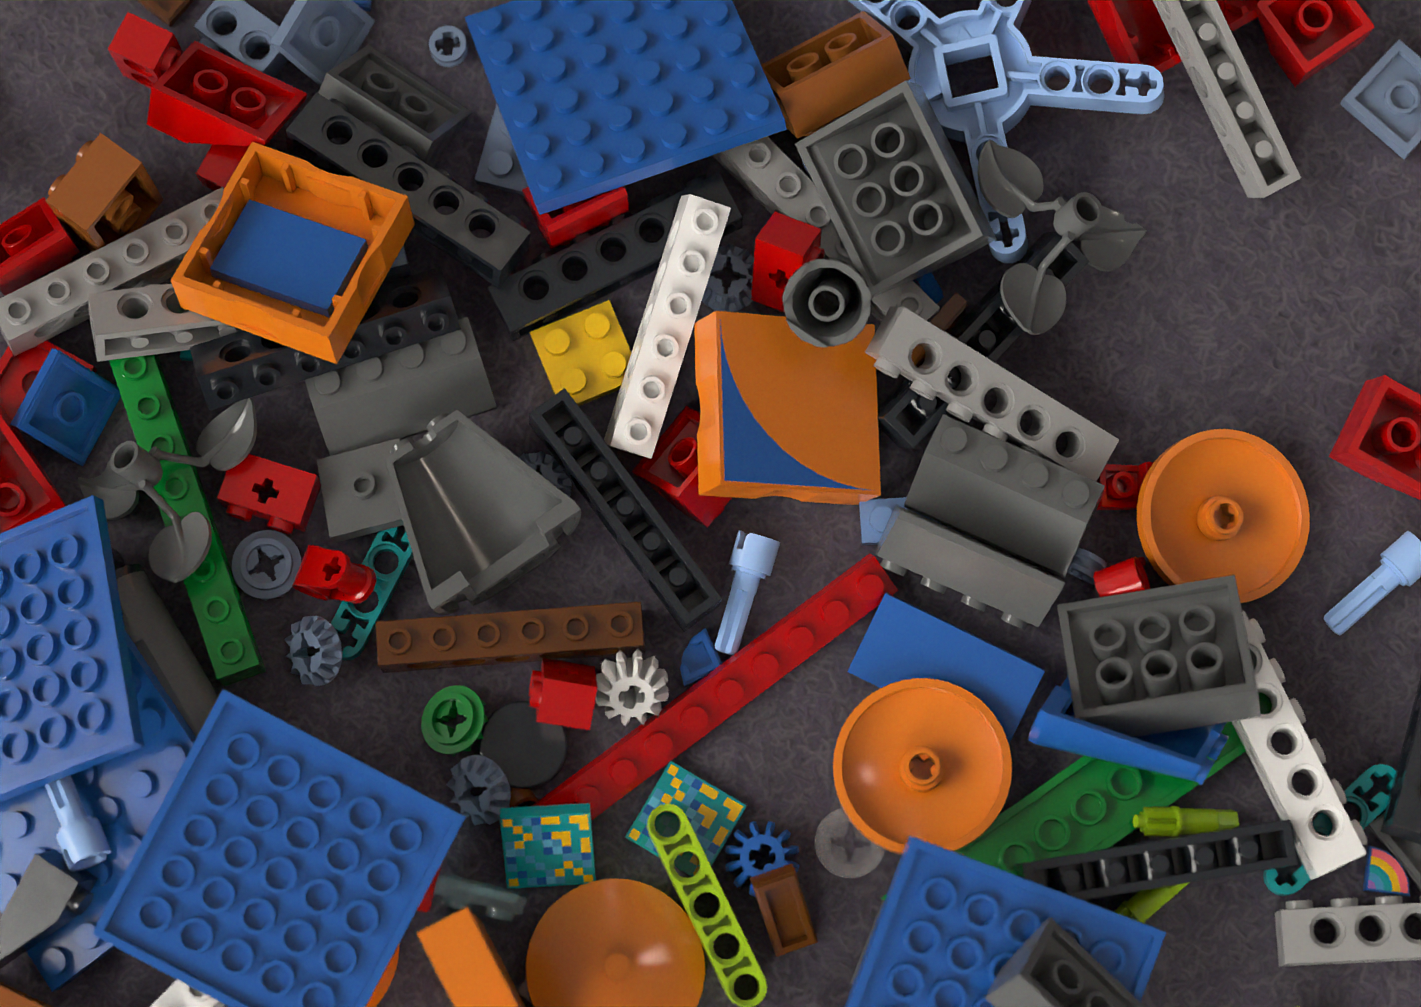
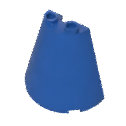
[1028,676,1229,785]

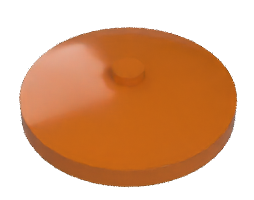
[1137,429,1310,604]
[833,678,1012,855]
[525,878,705,1007]

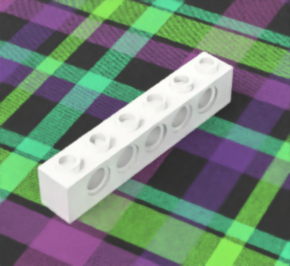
[604,194,731,459]
[1231,611,1367,880]

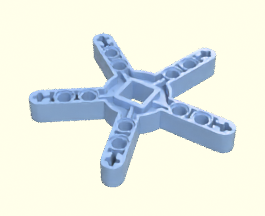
[802,0,1164,263]

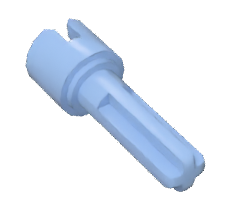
[715,530,780,655]
[1323,531,1421,635]
[45,775,112,871]

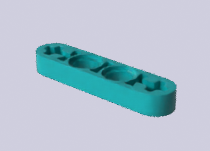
[330,526,413,661]
[1263,764,1396,896]

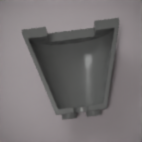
[384,410,581,614]

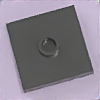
[317,438,404,543]

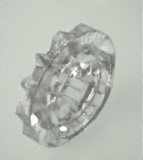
[815,808,885,879]

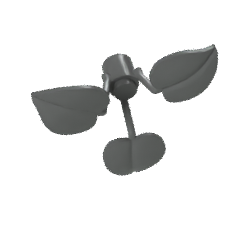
[978,140,1146,335]
[78,398,257,583]

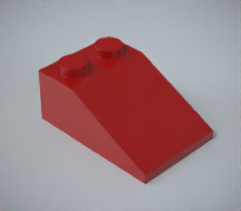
[147,41,307,146]
[1329,375,1421,500]
[0,405,67,534]

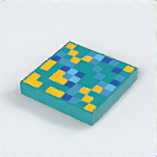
[625,761,747,877]
[500,803,596,889]

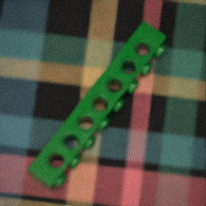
[109,354,266,686]

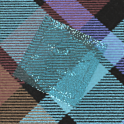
[434,872,529,921]

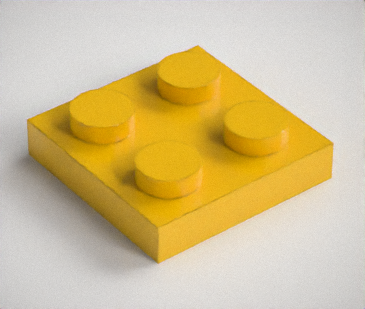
[529,300,631,406]

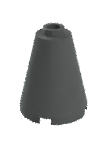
[783,258,872,347]

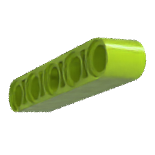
[646,804,767,1007]

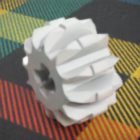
[595,649,669,726]

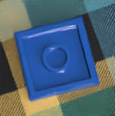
[10,348,121,466]

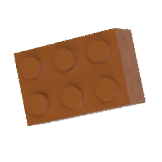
[761,11,911,139]
[45,132,164,252]

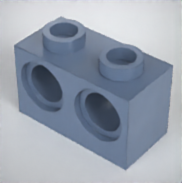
[194,0,288,78]

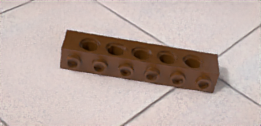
[376,601,645,673]

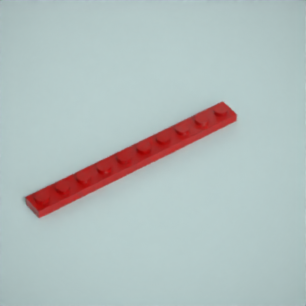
[532,553,898,821]

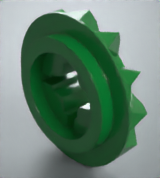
[421,685,489,757]

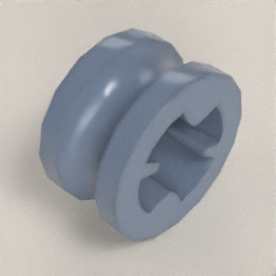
[429,25,468,67]
[1067,548,1107,585]

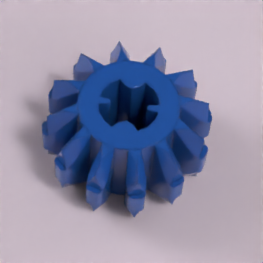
[725,821,799,897]

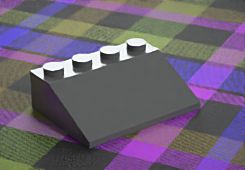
[795,80,997,298]
[1057,575,1261,737]

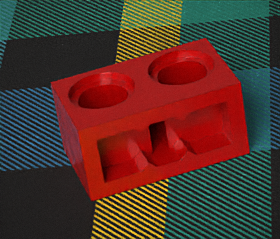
[108,12,183,88]

